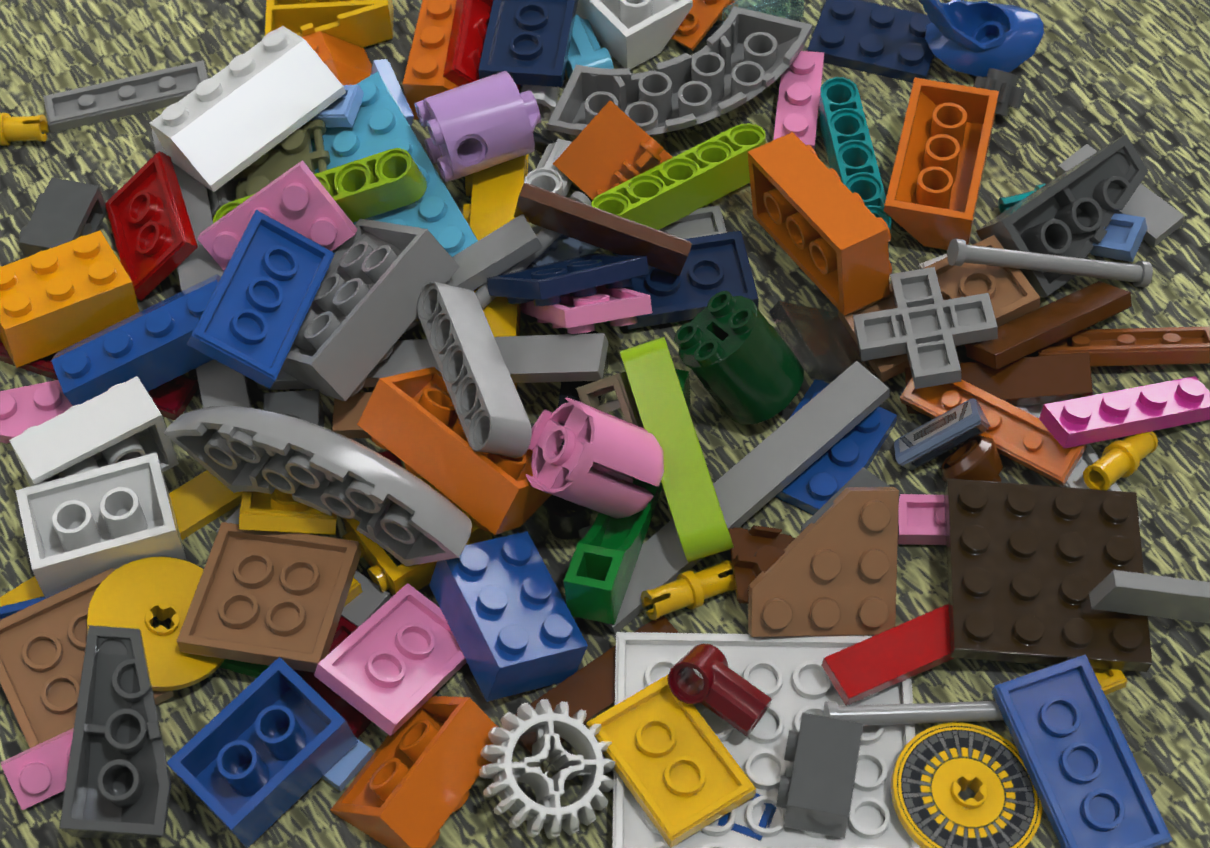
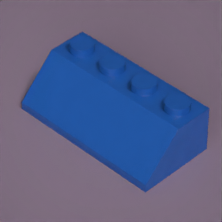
[51,274,220,406]

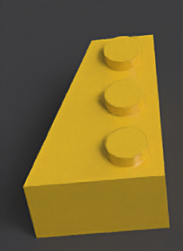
[265,0,393,48]

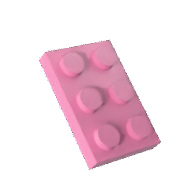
[197,160,357,271]
[521,285,652,334]
[314,583,467,736]

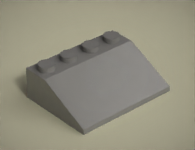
[281,218,460,401]

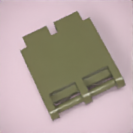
[234,119,330,200]

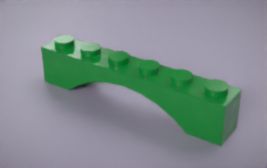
[564,369,691,625]

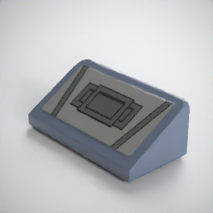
[894,398,990,471]

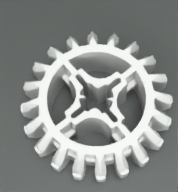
[479,699,616,839]

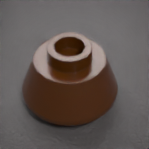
[941,436,1003,483]

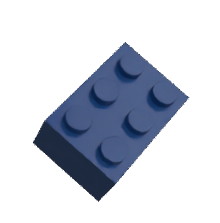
[429,531,588,702]
[167,657,358,848]

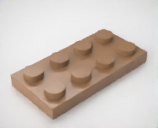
[838,235,1040,382]

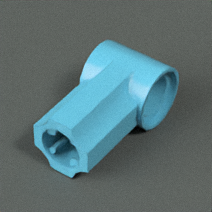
[566,15,614,79]

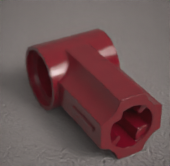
[668,644,772,737]

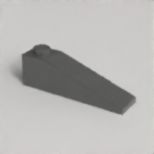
[976,135,1148,298]
[59,625,171,840]

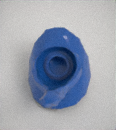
[917,0,1044,77]

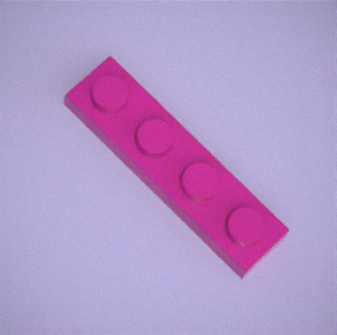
[1039,376,1210,449]

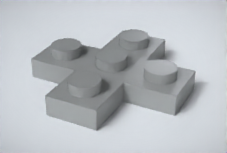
[853,267,998,389]

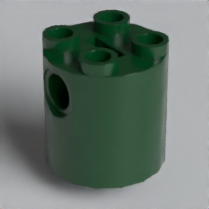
[674,291,804,425]

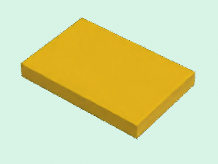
[586,675,756,848]

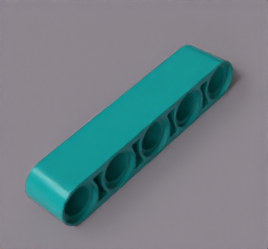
[819,77,892,250]

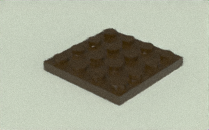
[944,478,1152,672]

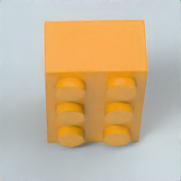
[0,230,140,368]

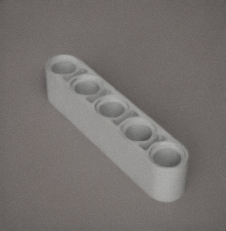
[417,281,532,458]

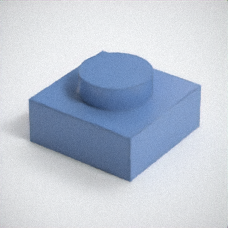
[1091,213,1148,262]

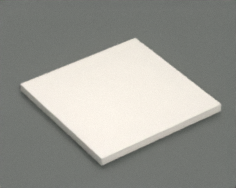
[613,632,921,848]

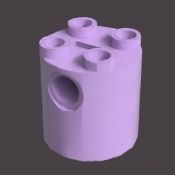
[415,71,541,183]

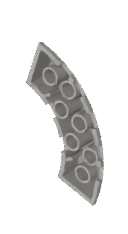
[547,6,812,135]

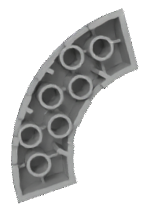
[164,406,472,567]

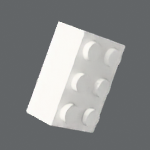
[9,376,179,486]

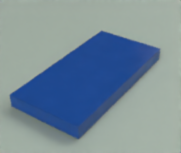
[186,210,335,389]
[991,654,1172,848]

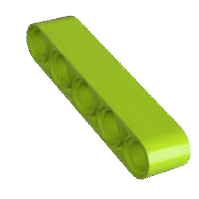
[591,123,766,250]
[213,148,427,223]
[620,337,734,563]

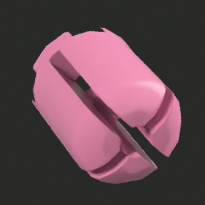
[526,398,664,519]

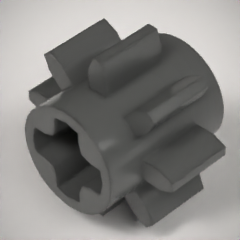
[973,68,1025,117]

